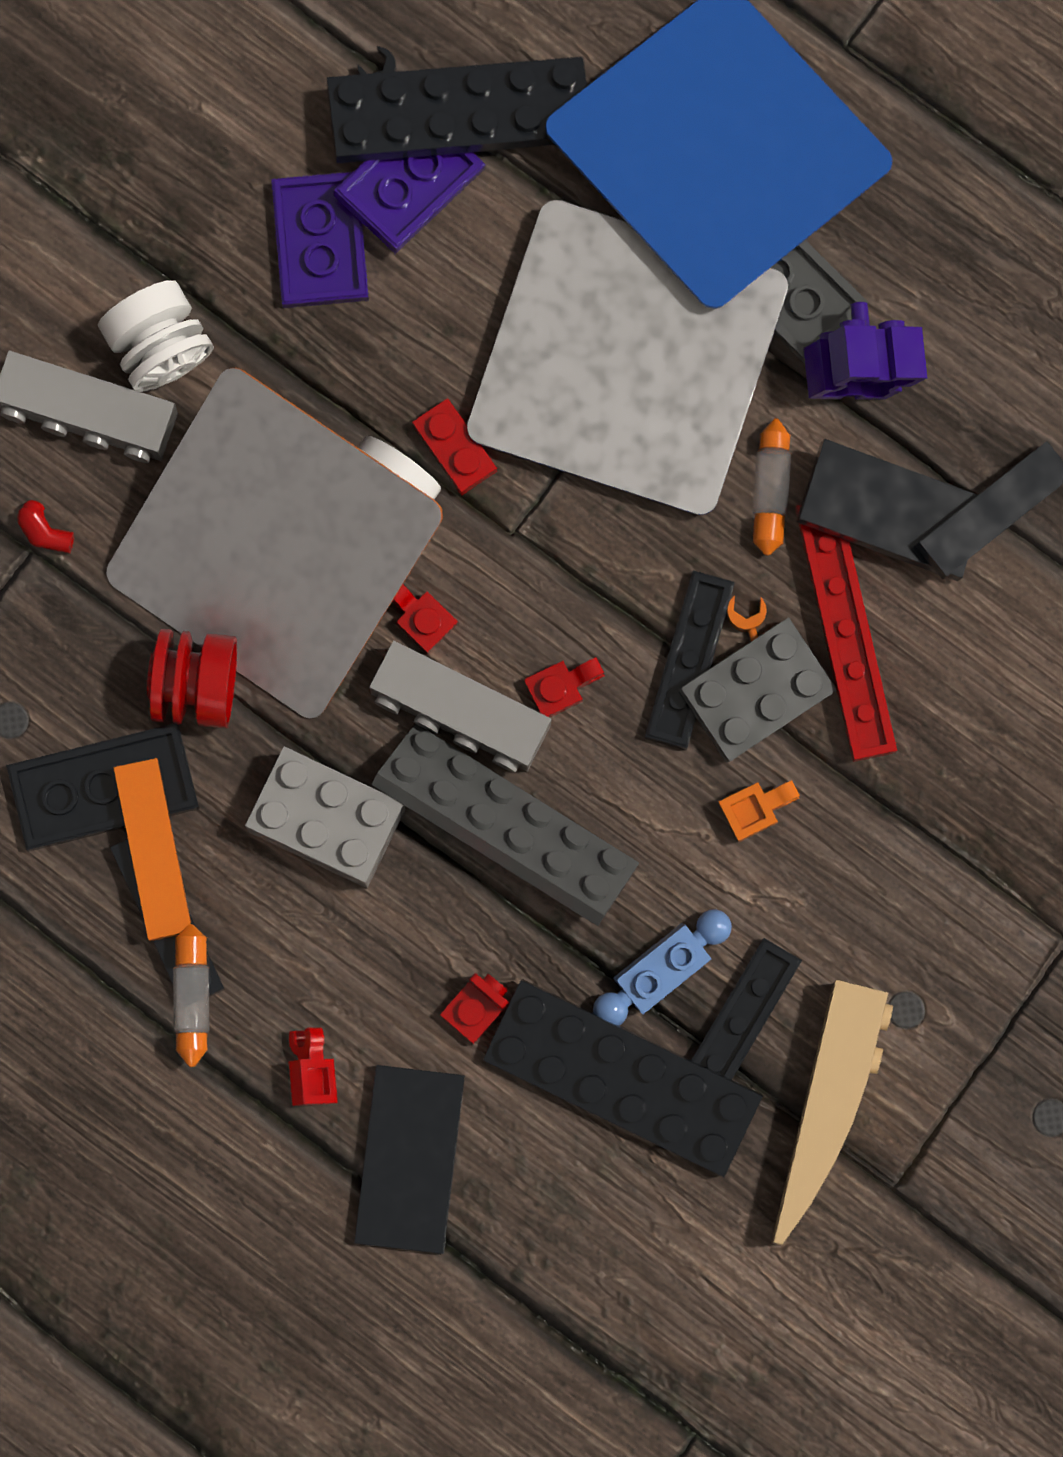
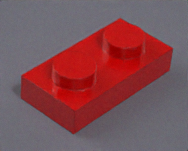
[412,398,497,496]

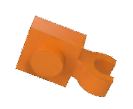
[719,780,800,843]

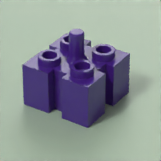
[804,302,927,400]

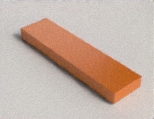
[113,758,191,941]

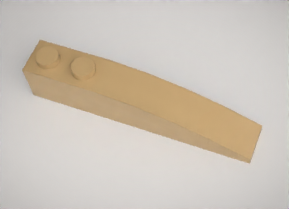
[771,980,893,1245]

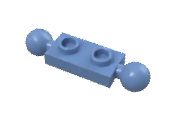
[593,909,732,1026]

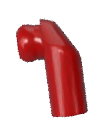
[17,500,74,554]

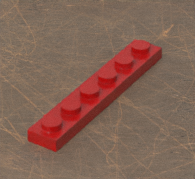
[795,505,897,762]

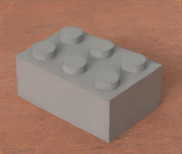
[245,746,406,889]

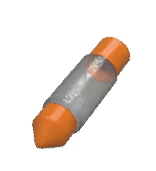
[753,418,791,556]
[173,924,209,1067]

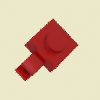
[392,584,458,654]
[524,657,605,718]
[289,1028,338,1106]

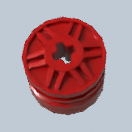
[147,629,237,729]

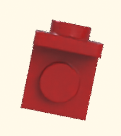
[440,973,509,1045]

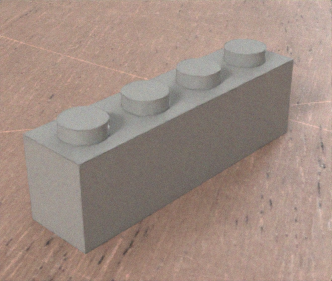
[0,350,178,463]
[370,640,552,773]

